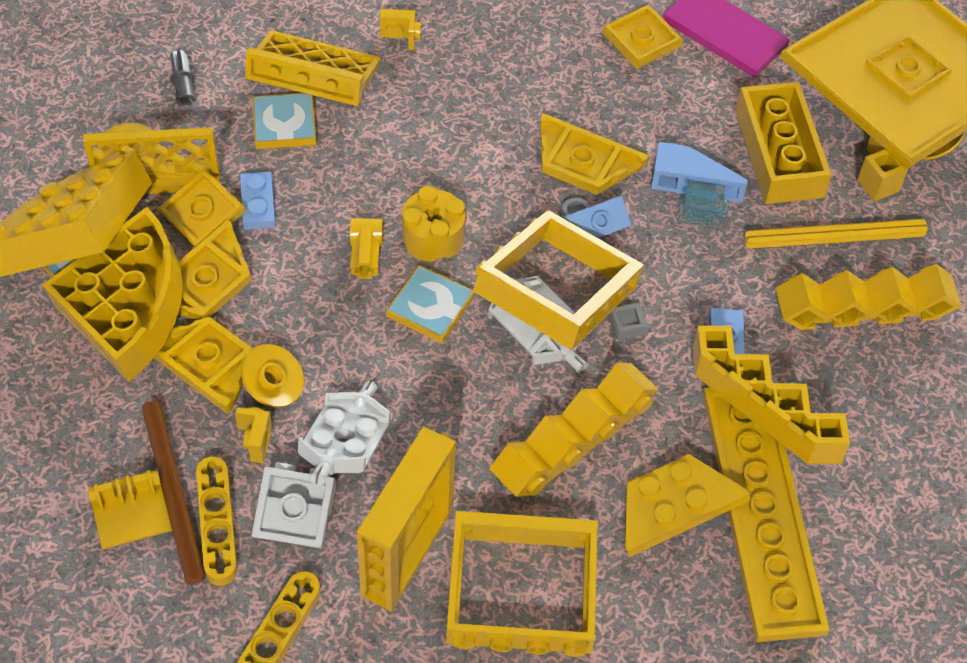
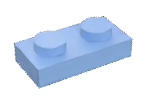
[240,172,275,230]

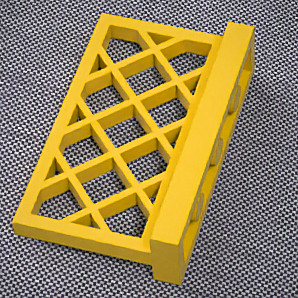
[245,30,381,106]
[83,127,220,194]

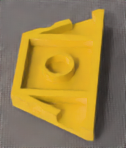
[540,113,649,195]
[177,219,252,320]
[154,316,253,415]
[625,454,751,557]

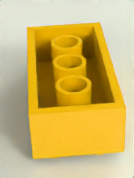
[735,81,832,204]

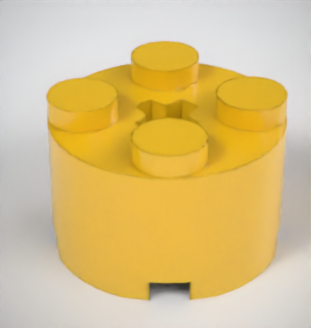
[402,186,466,262]

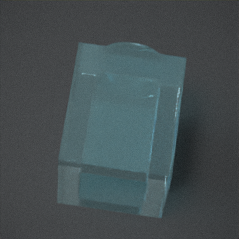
[681,181,729,229]

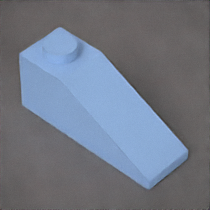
[651,142,748,203]

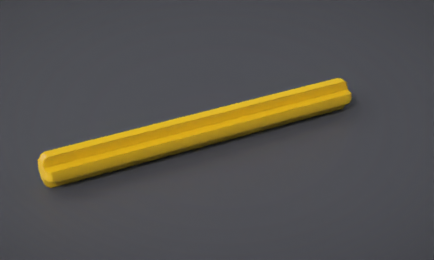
[744,219,928,249]

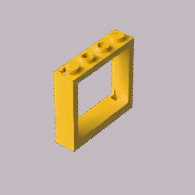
[473,210,644,351]
[357,426,456,612]
[446,511,598,657]

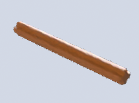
[142,400,205,585]

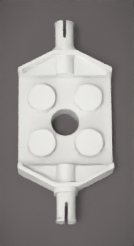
[488,276,588,374]
[298,381,390,486]

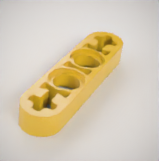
[196,456,237,586]
[237,571,321,663]

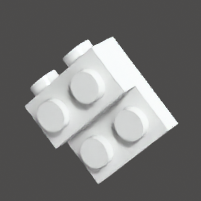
[251,462,337,549]

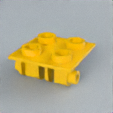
[87,469,172,550]

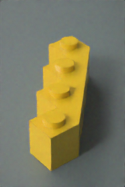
[857,136,909,202]
[776,264,962,330]
[692,326,850,464]
[489,363,659,497]

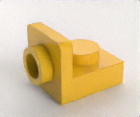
[380,9,421,51]
[235,407,272,463]

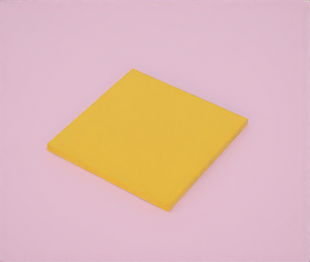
[780,0,967,168]

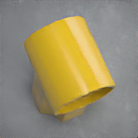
[350,218,383,279]

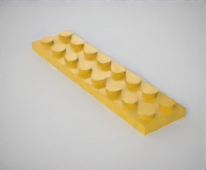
[703,388,829,643]

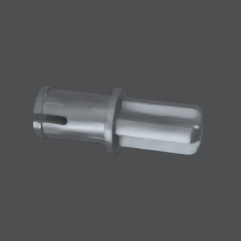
[170,50,196,106]

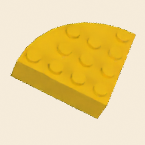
[0,151,152,277]
[42,207,183,382]

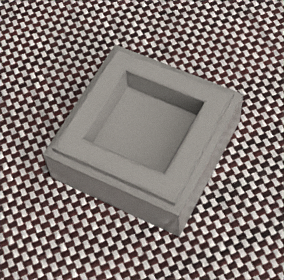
[608,302,649,340]

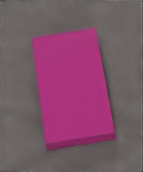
[663,0,790,78]

